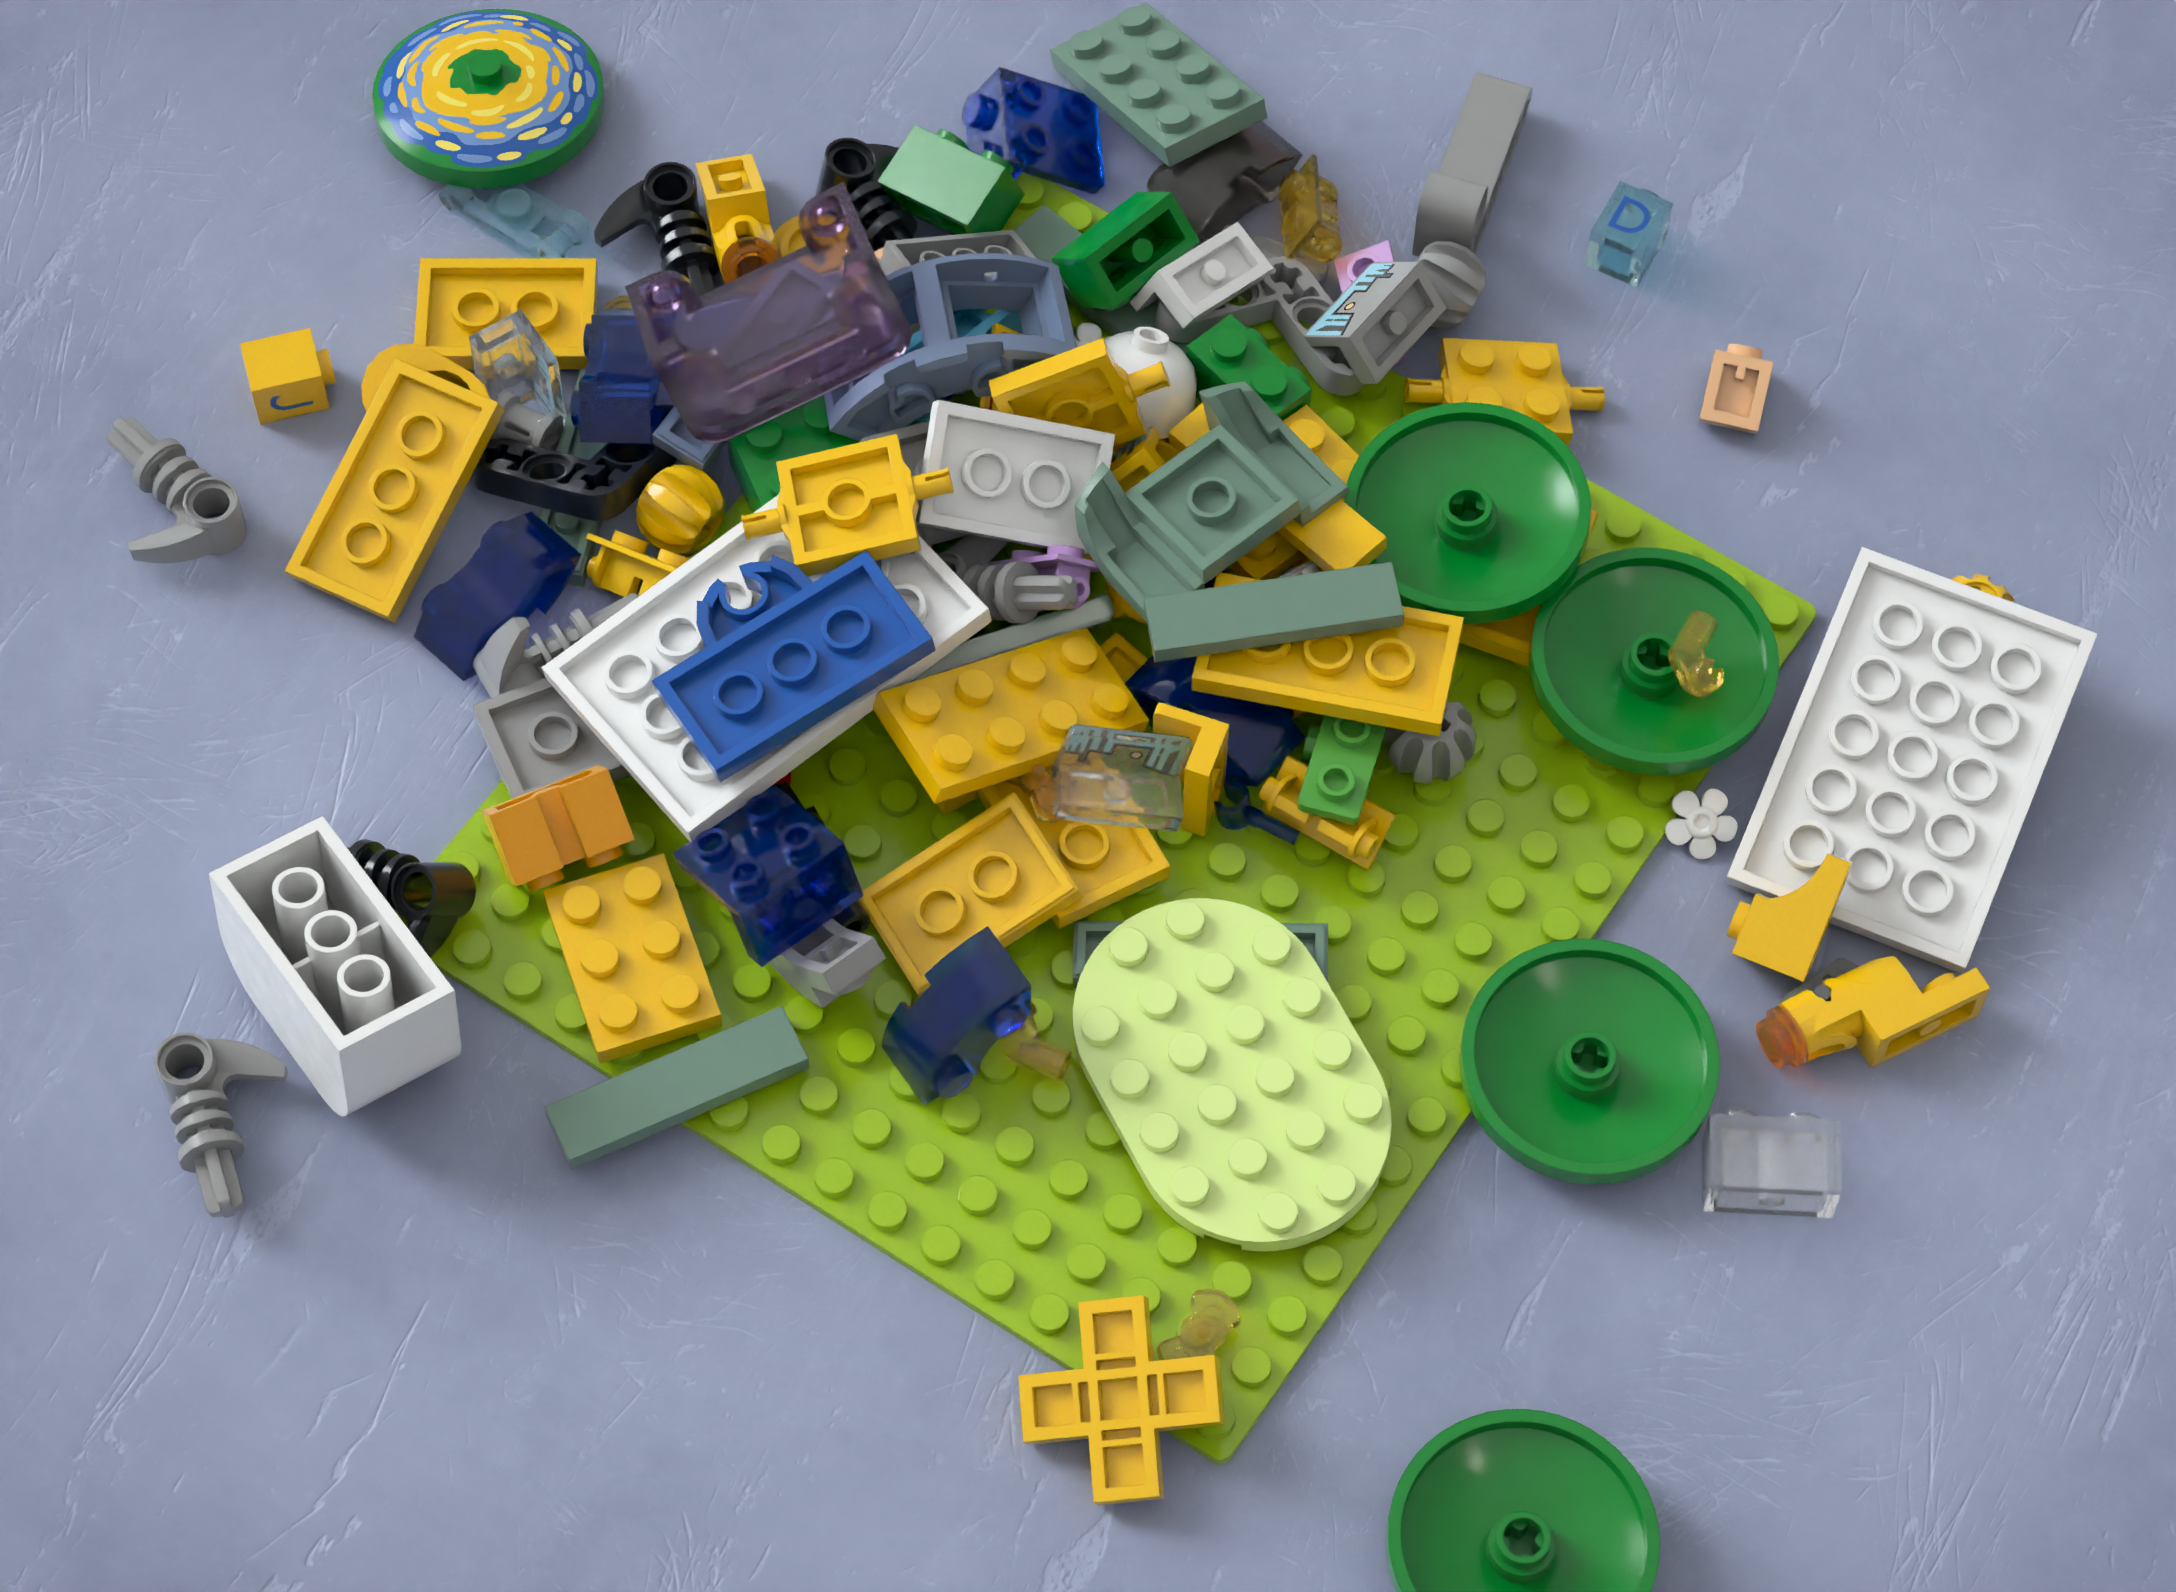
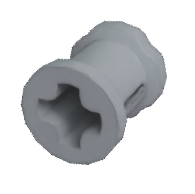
[490,392,564,451]

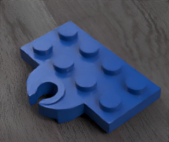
[652,550,936,783]

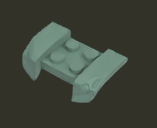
[1075,381,1350,621]

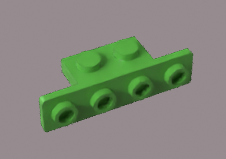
[1297,715,1387,825]

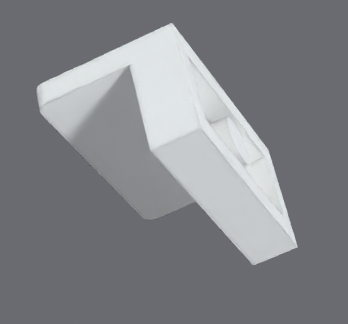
[1130,222,1273,329]

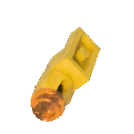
[695,154,781,296]
[1756,956,1990,1068]

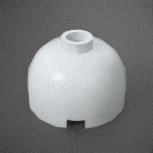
[1104,327,1197,439]

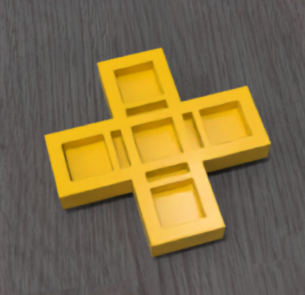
[1018,1295,1225,1505]

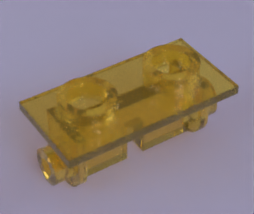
[1278,154,1342,263]

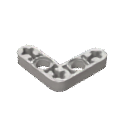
[1154,256,1365,396]

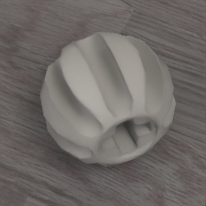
[1415,241,1486,329]
[1383,701,1477,784]

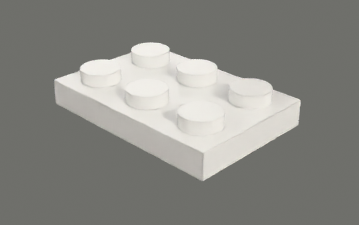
[916,400,1115,557]

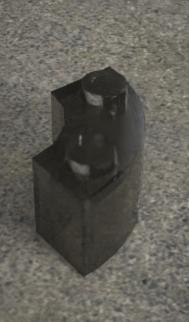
[1147,121,1303,248]

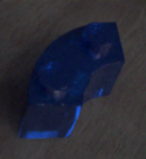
[570,308,675,444]
[414,511,582,681]
[1125,655,1305,787]
[882,926,1031,1106]

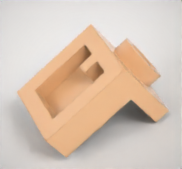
[1699,344,1774,434]

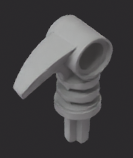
[107,417,247,563]
[937,535,1078,624]
[473,593,639,698]
[154,1032,288,1218]

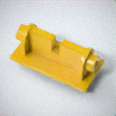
[586,530,690,597]
[1259,755,1396,870]

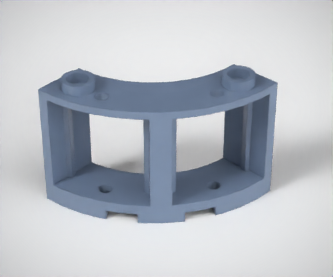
[813,253,1077,441]

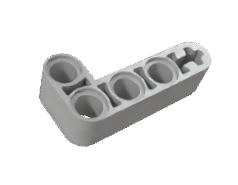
[1412,72,1533,256]

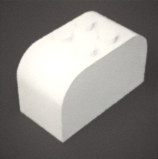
[209,816,461,1117]

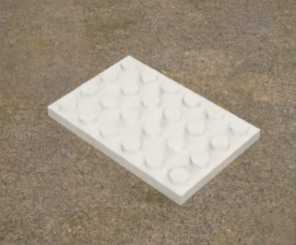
[542,495,992,845]
[1726,547,2097,974]

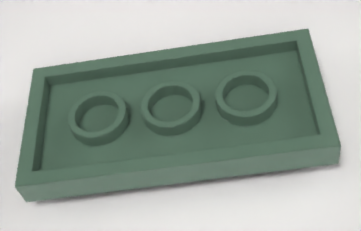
[1050,2,1268,167]

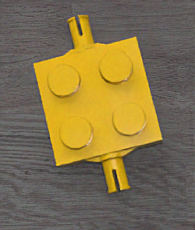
[988,338,1171,447]
[1403,338,1605,446]
[741,434,954,576]

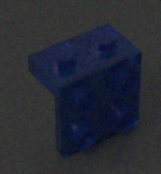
[962,67,1105,194]

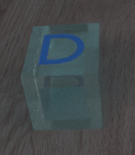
[1585,181,1673,287]

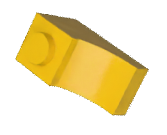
[1726,853,1853,982]

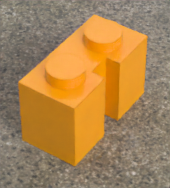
[481,765,635,891]

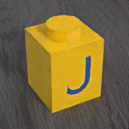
[240,328,336,424]

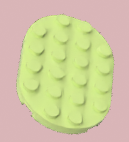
[1073,898,1392,1251]

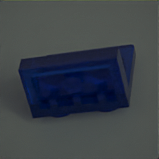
[674,786,864,967]

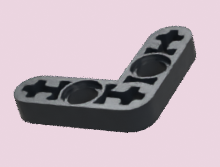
[472,404,678,521]

